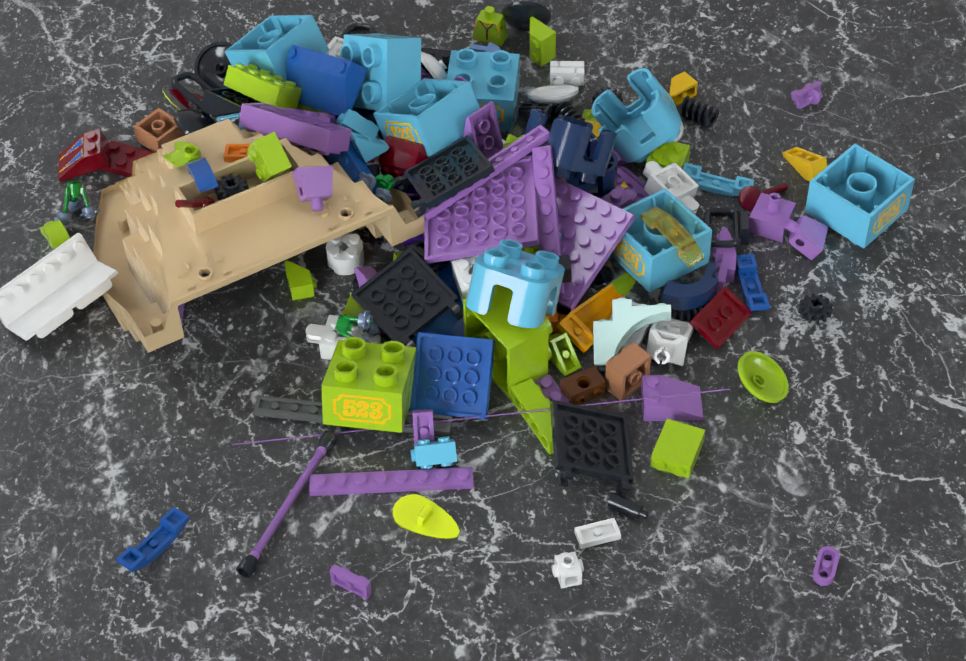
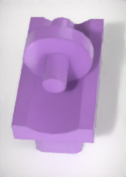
[791,81,823,109]

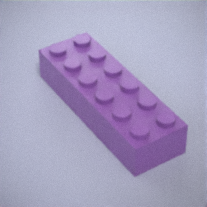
[239,103,352,155]

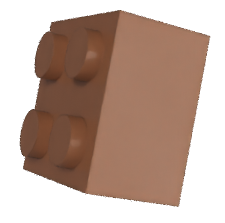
[133,108,185,152]
[605,343,651,401]

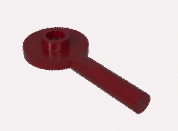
[738,183,788,211]
[175,197,216,208]

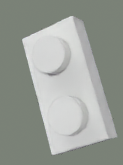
[574,518,621,549]

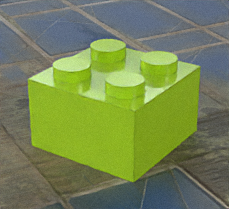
[247,131,292,183]
[646,141,690,170]

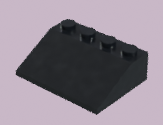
[201,87,262,117]

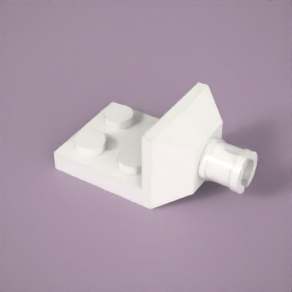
[646,319,694,366]

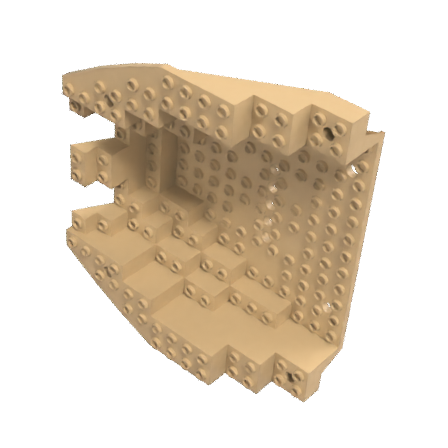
[94,118,425,353]

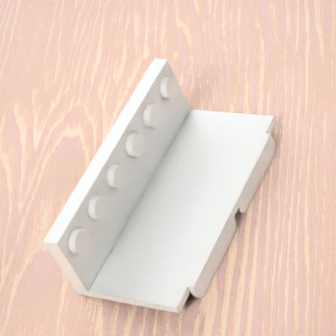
[0,233,119,341]

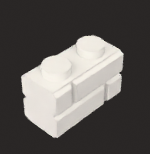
[550,61,584,86]

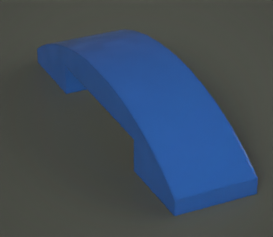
[185,157,218,193]
[736,253,770,311]
[116,507,190,572]

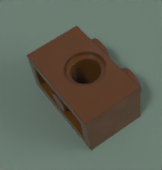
[560,366,606,405]

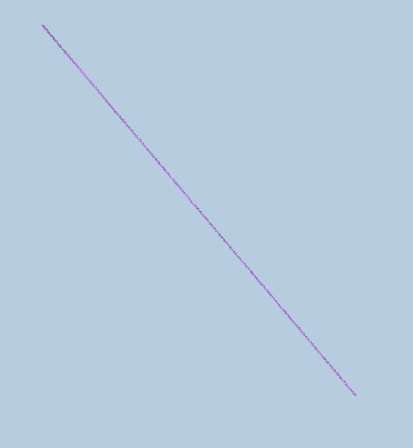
[232,388,730,445]

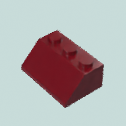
[378,135,428,184]

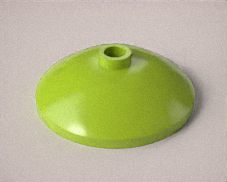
[738,351,789,403]

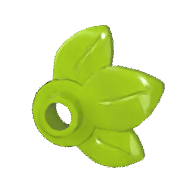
[163,141,201,167]

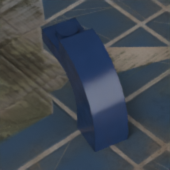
[662,262,719,310]

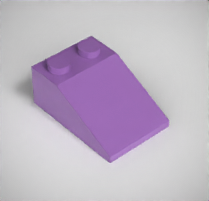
[463,102,503,159]
[641,375,703,421]

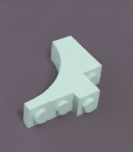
[593,298,671,372]

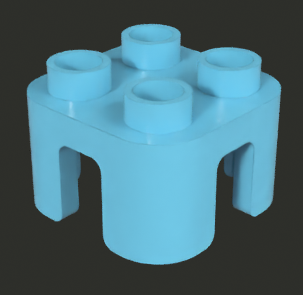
[592,68,681,163]
[466,239,565,328]

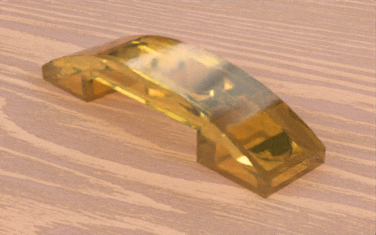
[640,206,704,268]

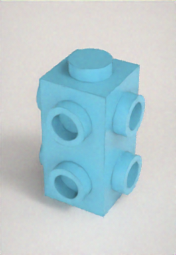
[336,109,380,140]
[410,436,457,469]

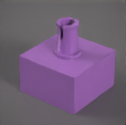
[749,193,796,242]

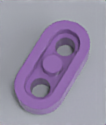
[813,546,840,586]

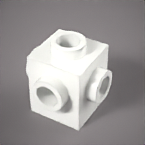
[551,552,584,588]

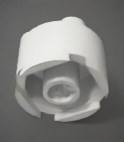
[326,233,365,275]

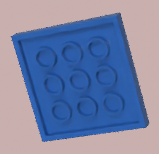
[410,332,495,420]

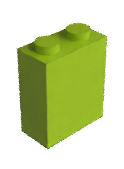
[650,418,705,478]

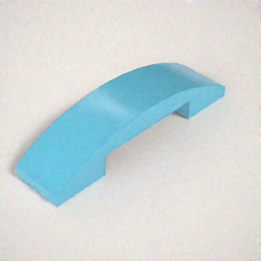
[683,163,754,196]

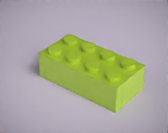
[224,63,302,109]

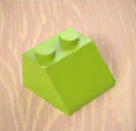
[530,16,556,67]

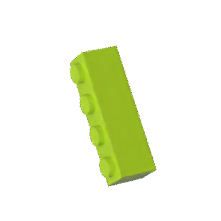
[510,378,554,455]

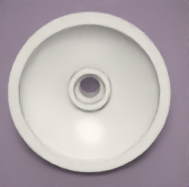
[421,52,447,80]
[527,85,579,106]

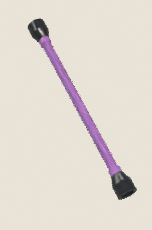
[236,431,338,578]

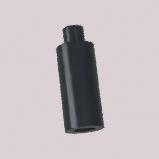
[607,492,649,519]

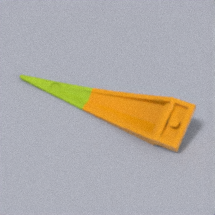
[556,272,637,353]

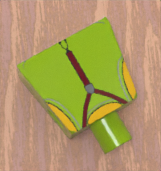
[472,6,508,46]

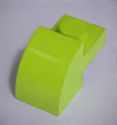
[39,220,70,250]

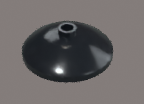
[501,1,551,31]
[194,41,232,84]
[174,109,216,134]

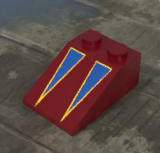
[58,128,109,181]

